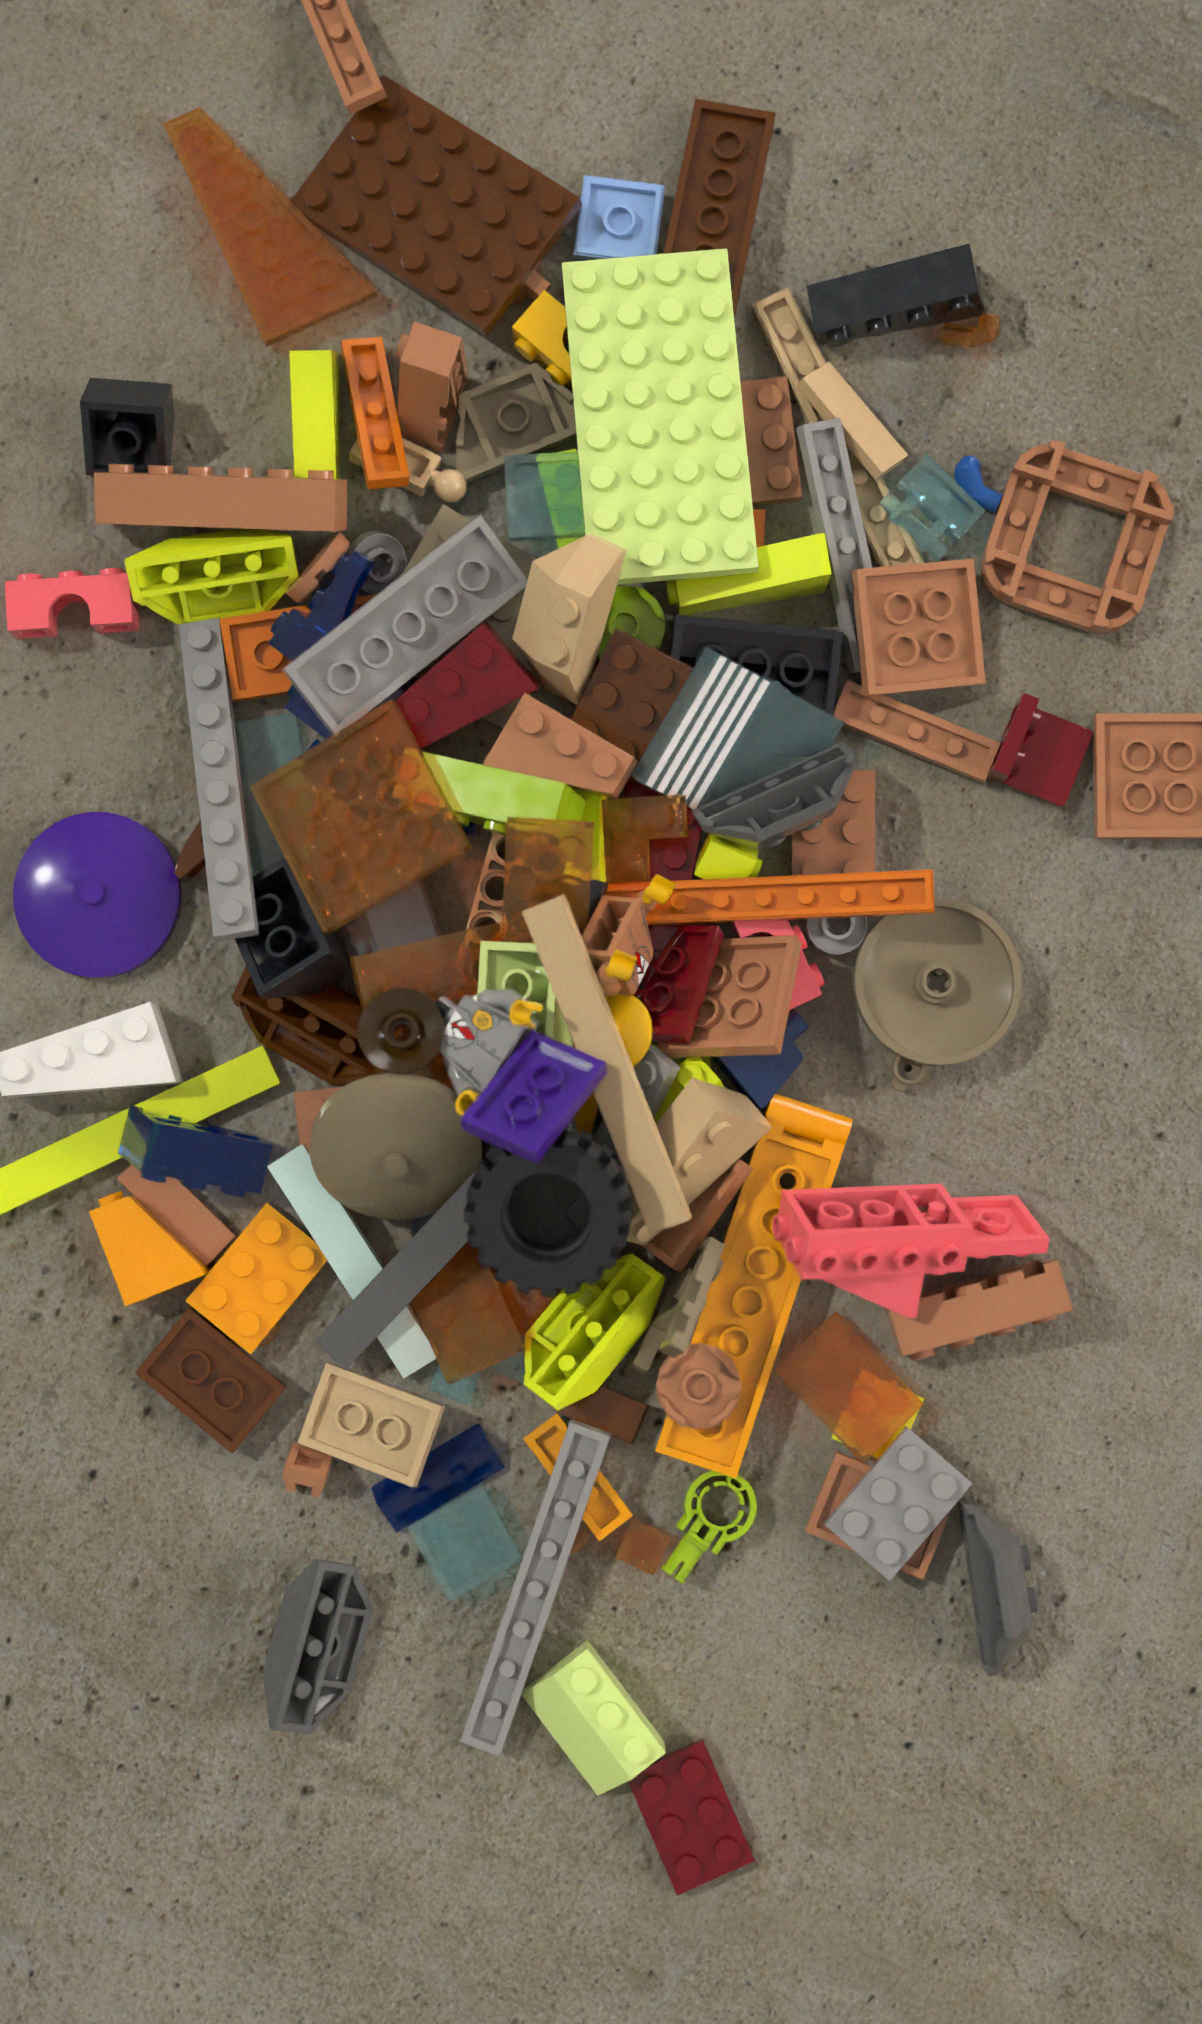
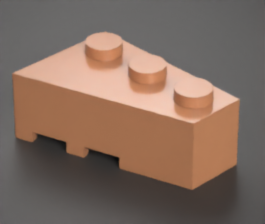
[396,321,469,453]
[482,693,638,799]

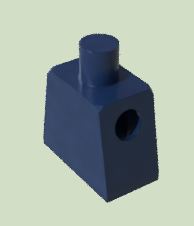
[710,1009,809,1109]

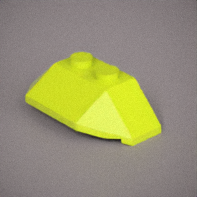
[124,528,299,625]
[524,1253,665,1411]

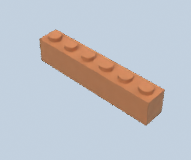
[94,464,347,532]

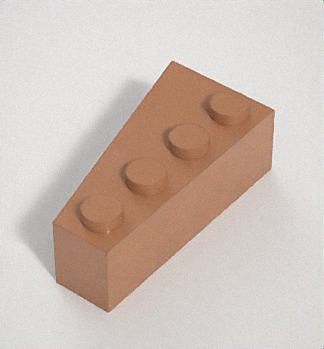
[884,1258,1073,1361]

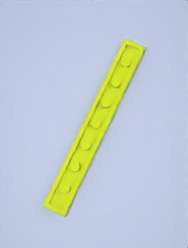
[0,1045,282,1216]

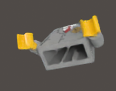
[435,989,542,1116]

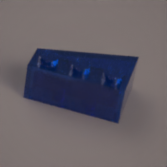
[118,1105,273,1197]

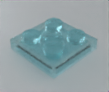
[504,451,585,542]
[408,1484,523,1602]

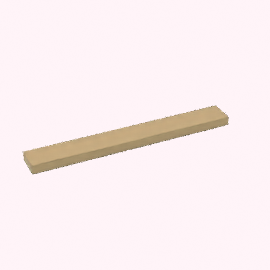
[751,287,924,567]
[522,894,692,1234]

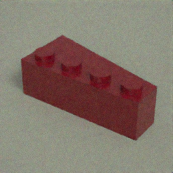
[356,622,541,767]

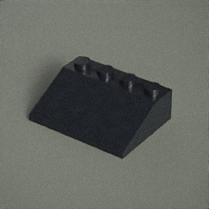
[670,613,843,756]

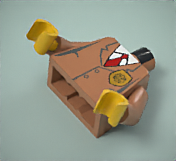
[582,875,676,997]

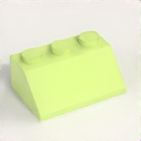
[477,941,573,1048]
[522,1640,666,1796]

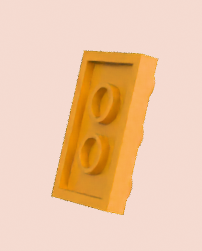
[185,1203,328,1355]

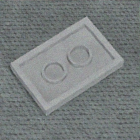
[824,1426,973,1581]

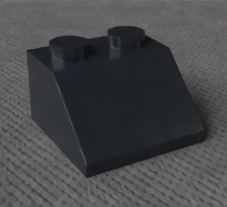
[80,377,174,476]

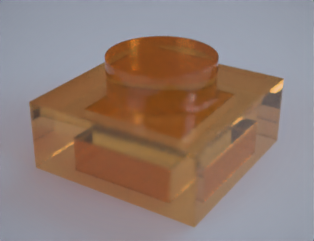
[615,1517,671,1576]

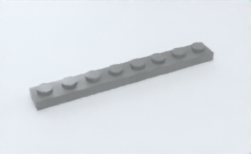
[179,617,259,942]
[460,1419,612,1757]

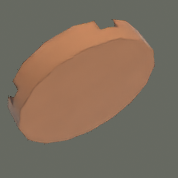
[285,531,350,603]
[656,1342,741,1429]

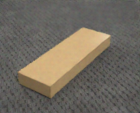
[796,362,908,480]

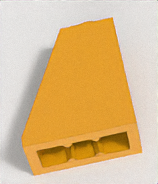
[89,1191,210,1306]

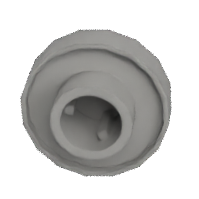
[345,531,407,594]
[805,917,868,956]

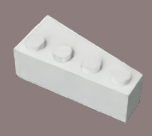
[0,1002,184,1098]

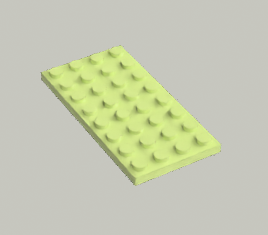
[562,248,759,585]

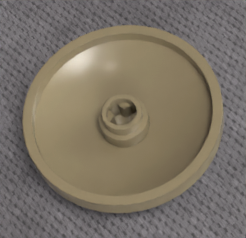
[853,898,1023,1066]
[310,1073,482,1220]

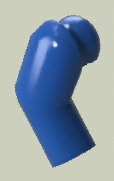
[954,455,1003,513]

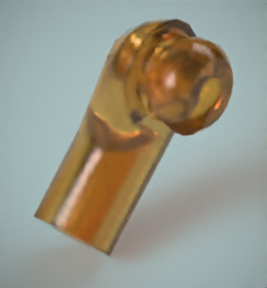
[940,313,1001,348]

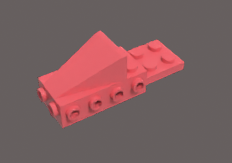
[772,1184,1050,1318]

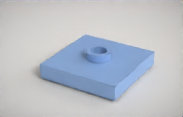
[573,175,665,261]

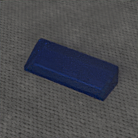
[372,1424,505,1533]

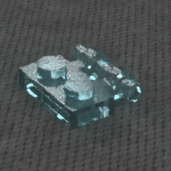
[879,453,985,561]

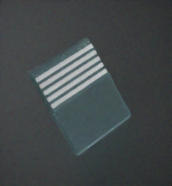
[632,647,845,811]

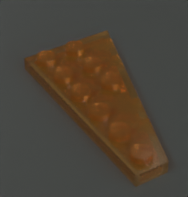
[163,107,378,347]

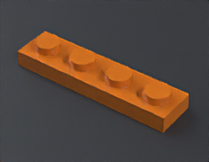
[340,337,410,490]

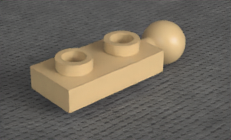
[349,438,467,503]

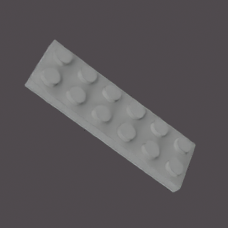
[281,515,528,737]

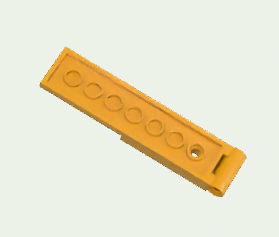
[655,1094,853,1478]

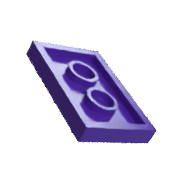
[460,1030,607,1164]

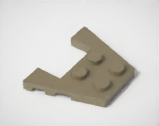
[623,1237,725,1377]

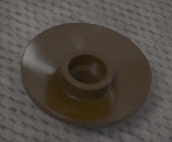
[358,988,445,1074]

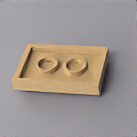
[297,1363,445,1487]

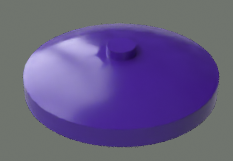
[13,812,182,978]

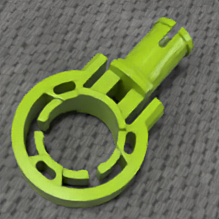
[661,1470,757,1584]

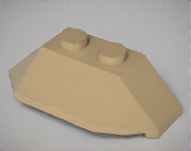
[512,534,626,705]

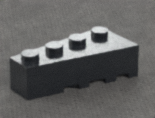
[806,244,987,347]

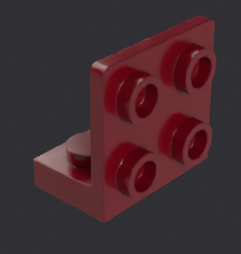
[987,693,1093,807]

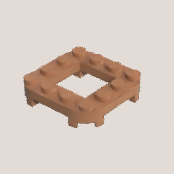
[981,441,1174,634]

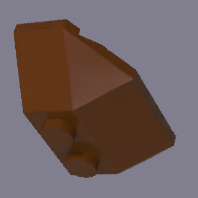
[231,966,383,1085]

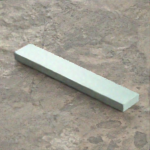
[267,1142,440,1379]

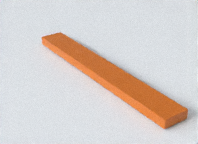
[606,869,935,926]

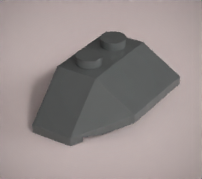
[691,741,858,850]
[957,1498,1037,1676]
[263,1559,373,1735]

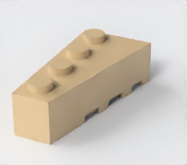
[625,1078,772,1246]

